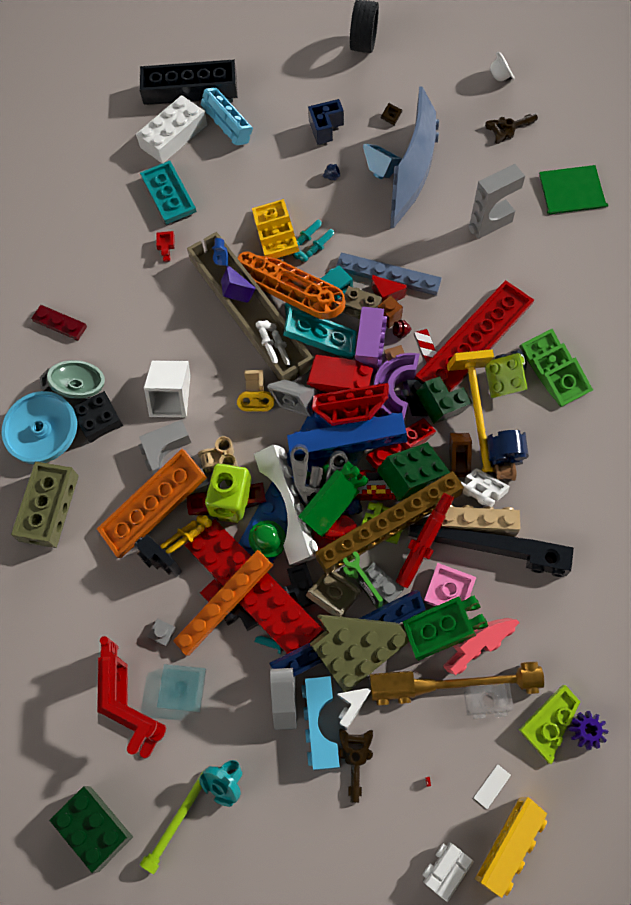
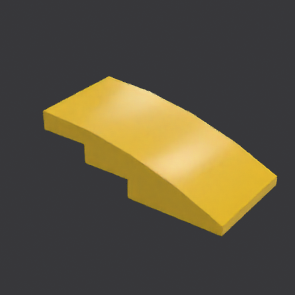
[252,199,300,258]

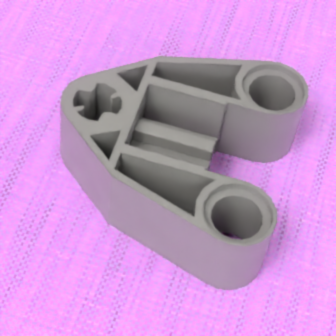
[270,668,297,730]

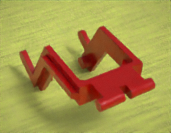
[97,636,167,758]

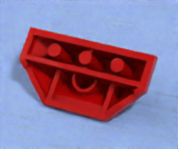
[312,383,389,426]

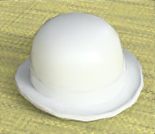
[490,52,515,82]

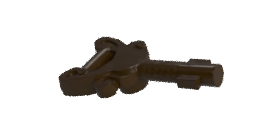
[485,114,538,144]
[338,729,373,803]

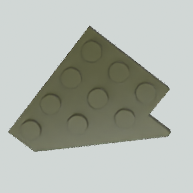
[310,615,410,692]

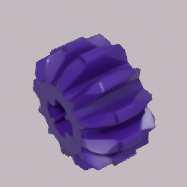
[569,711,609,750]

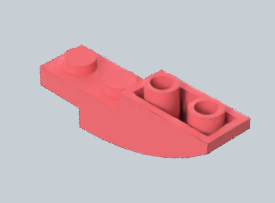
[443,618,519,675]

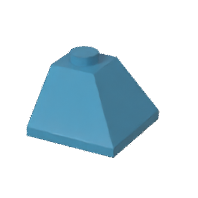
[363,143,402,179]

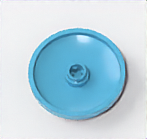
[2,391,77,464]

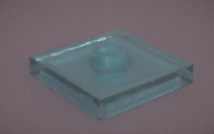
[157,664,206,712]

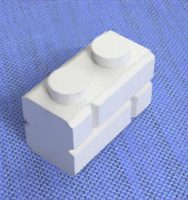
[422,842,474,902]

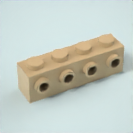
[441,505,520,536]

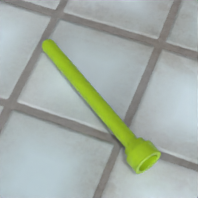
[139,770,204,874]

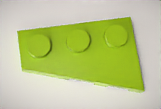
[518,685,580,765]

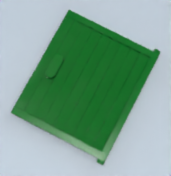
[539,165,608,214]

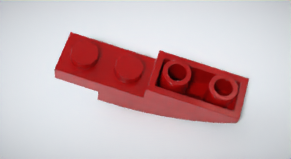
[366,418,436,472]

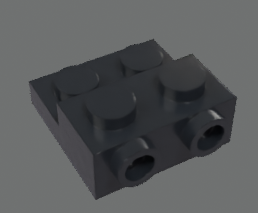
[134,535,182,577]

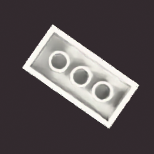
[136,95,207,163]

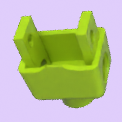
[205,463,252,523]

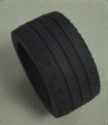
[349,0,379,53]

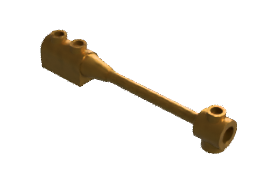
[369,662,544,705]

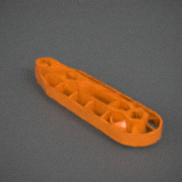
[238,251,346,319]

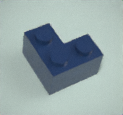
[308,99,344,145]

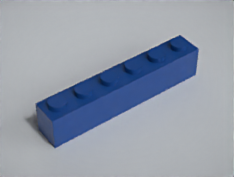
[287,413,408,461]

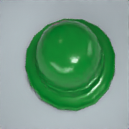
[248,520,286,558]

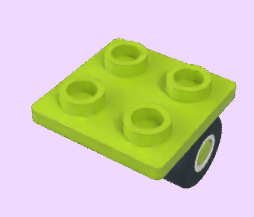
[485,349,527,398]

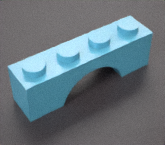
[301,676,340,771]

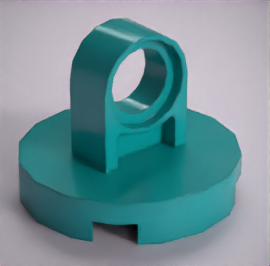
[199,760,242,807]

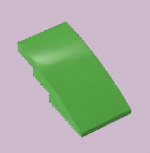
[519,329,593,407]

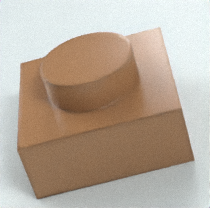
[384,345,404,361]

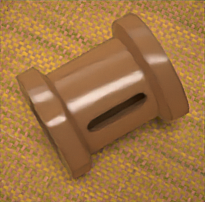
[493,463,517,481]

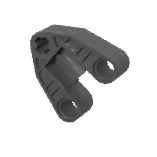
[291,444,348,505]

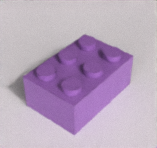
[355,307,387,375]

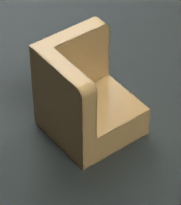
[244,370,265,391]

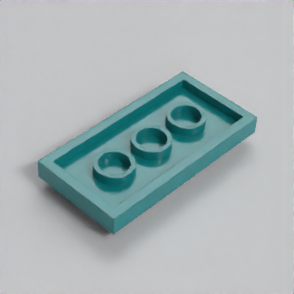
[140,161,197,225]
[283,306,357,360]

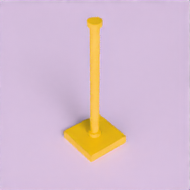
[447,349,494,473]

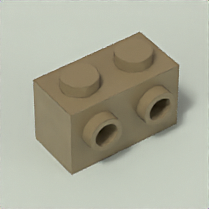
[342,286,382,319]

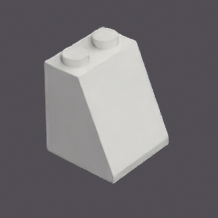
[144,361,191,418]

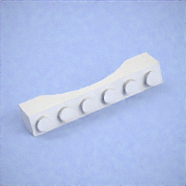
[254,444,318,565]

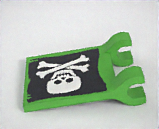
[343,551,383,609]

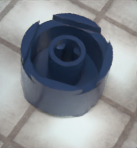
[487,430,529,466]

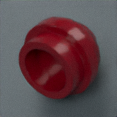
[392,320,412,338]

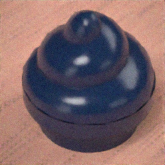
[323,164,340,181]
[345,497,363,515]

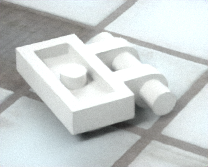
[461,468,510,507]

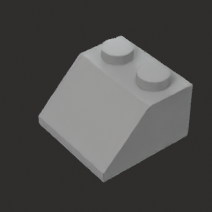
[267,379,318,417]

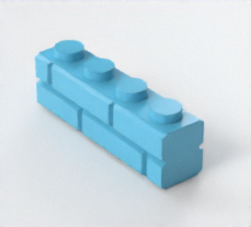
[200,88,253,145]

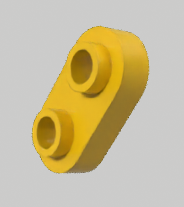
[237,391,275,411]

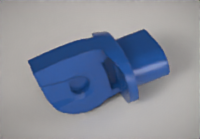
[212,238,228,266]

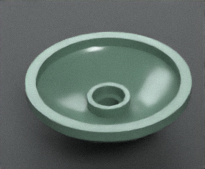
[47,360,105,399]

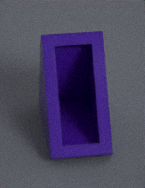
[221,266,255,303]

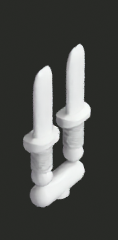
[256,320,290,365]

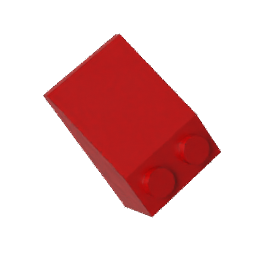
[306,354,373,393]

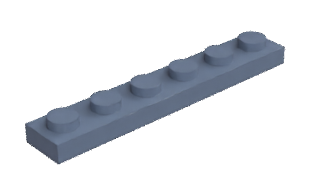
[336,252,442,296]

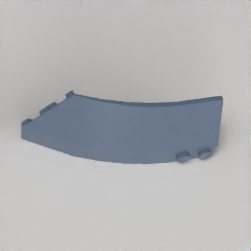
[390,86,439,228]

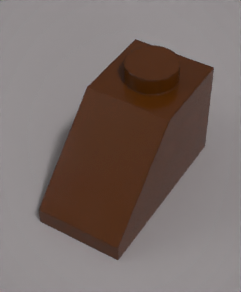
[449,433,472,477]

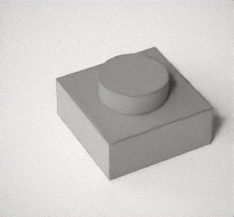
[147,618,177,647]

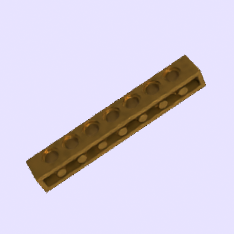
[316,471,464,575]

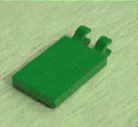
[298,461,369,538]
[403,595,489,661]

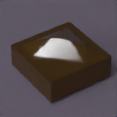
[381,103,403,126]

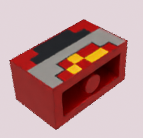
[356,470,396,501]

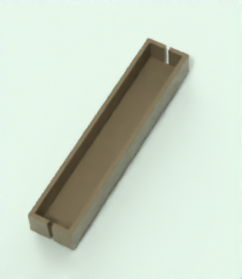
[187,232,314,381]

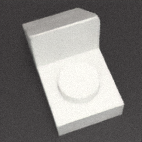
[337,688,371,730]

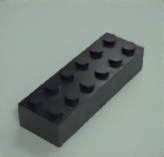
[140,59,238,105]

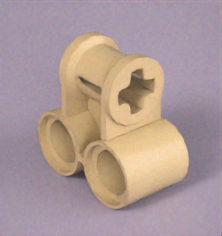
[198,436,238,473]

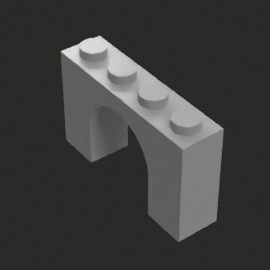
[469,164,525,239]
[138,420,209,504]

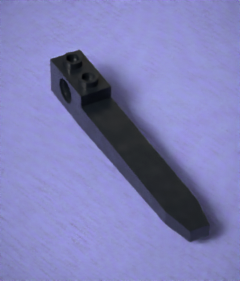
[408,525,574,577]

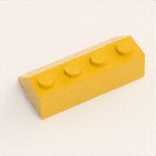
[474,797,547,898]

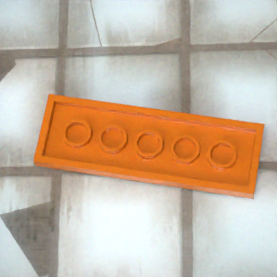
[97,449,207,559]

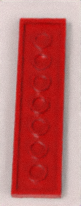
[415,280,534,392]
[185,519,324,654]

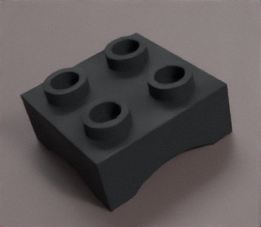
[73,391,123,443]

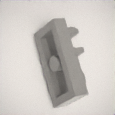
[364,562,404,604]

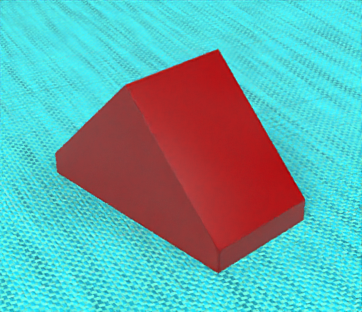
[371,275,407,302]

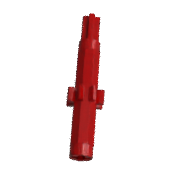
[395,492,454,588]

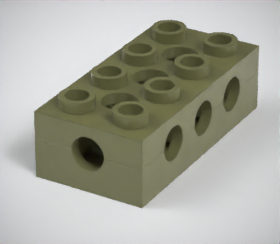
[11,461,79,548]

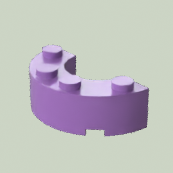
[374,353,420,421]

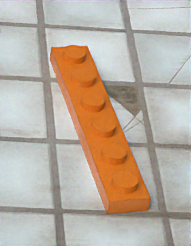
[173,550,273,656]

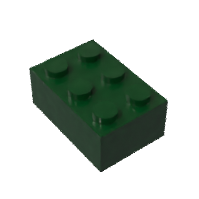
[377,442,450,501]
[49,786,133,873]

